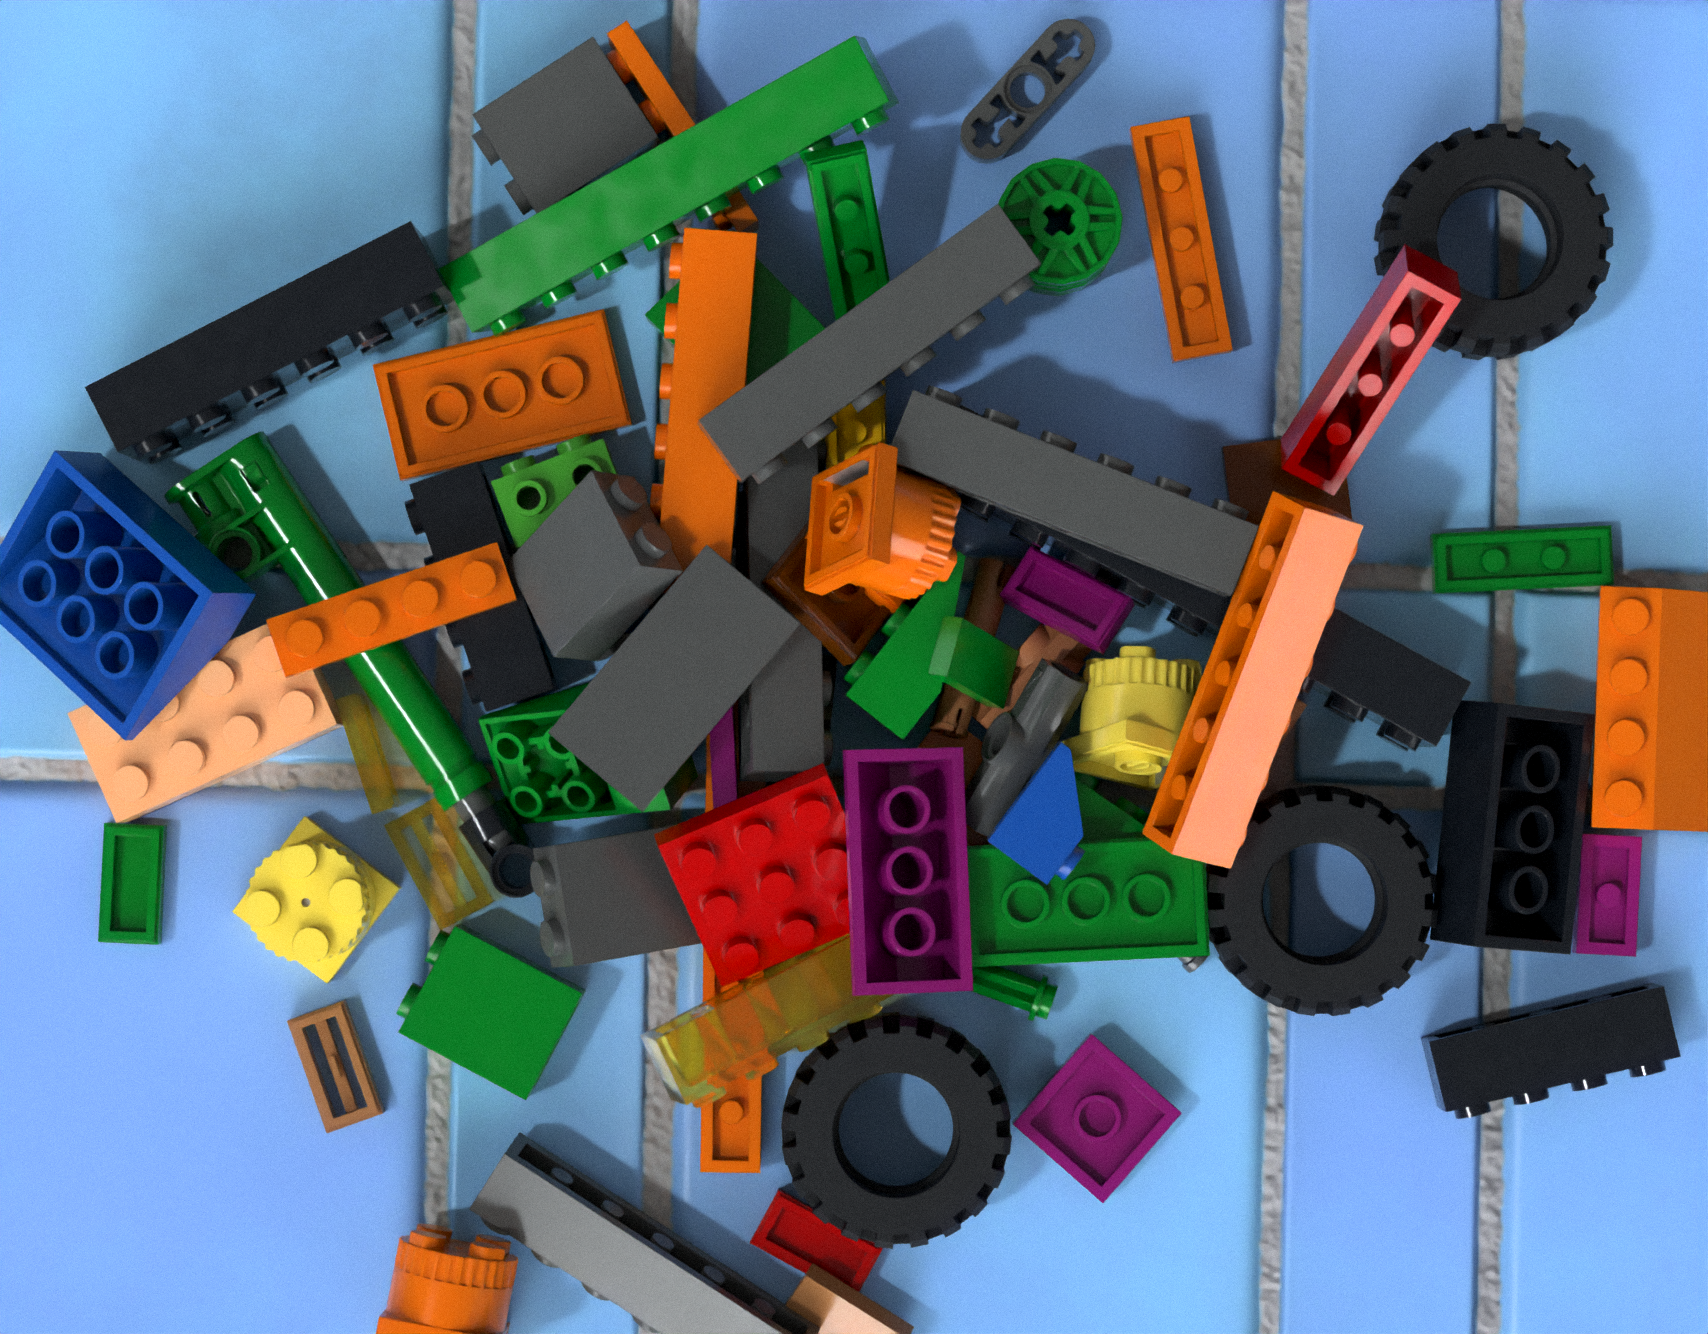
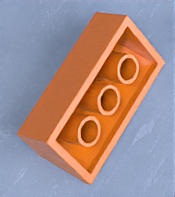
[1590,586,1708,832]

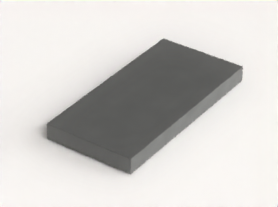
[548,545,801,812]

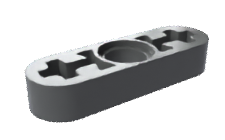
[960,19,1095,164]

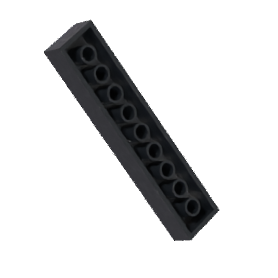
[955,405,1471,752]

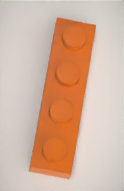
[605,21,759,233]
[1129,116,1233,363]
[266,542,517,679]

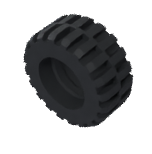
[1374,124,1613,360]
[1206,785,1438,1016]
[781,1012,1012,1249]

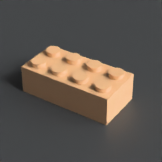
[68,624,346,823]

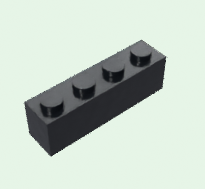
[404,461,559,713]
[1421,983,1681,1119]

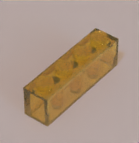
[640,933,894,1108]

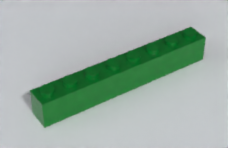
[439,36,899,337]

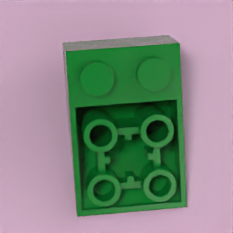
[844,551,966,740]
[478,682,698,824]

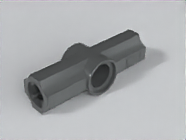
[965,658,1089,837]

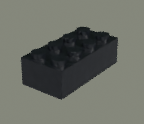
[1430,700,1595,955]

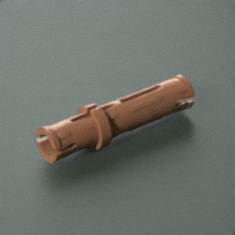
[929,558,1016,740]

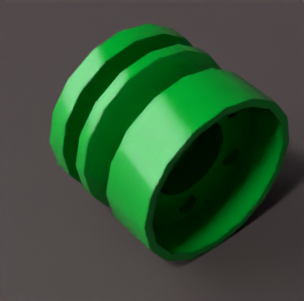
[998,158,1123,296]

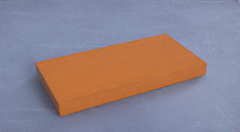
[373,309,633,482]

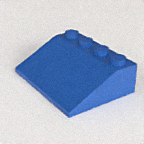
[0,450,257,741]

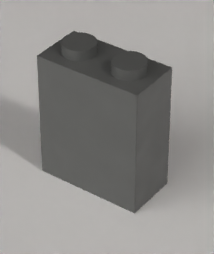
[471,37,660,216]
[507,470,683,661]
[530,825,702,968]

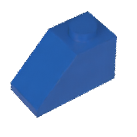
[987,740,1085,885]

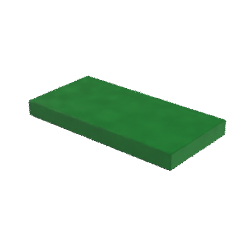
[967,837,1210,967]

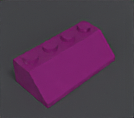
[843,747,973,996]

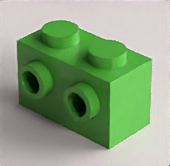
[491,433,618,549]

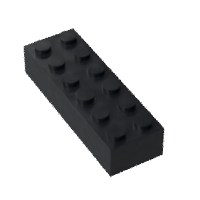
[85,221,455,464]

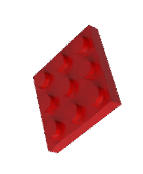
[654,763,850,987]

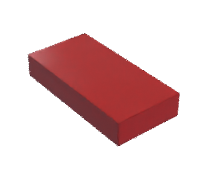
[750,1188,883,1292]

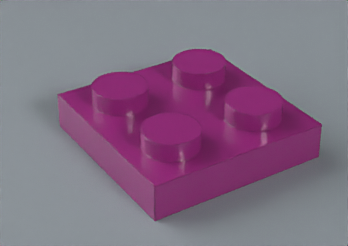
[1012,1033,1182,1203]

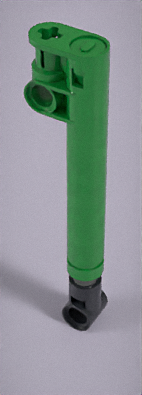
[164,431,536,898]

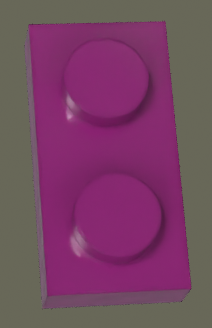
[1572,833,1642,957]

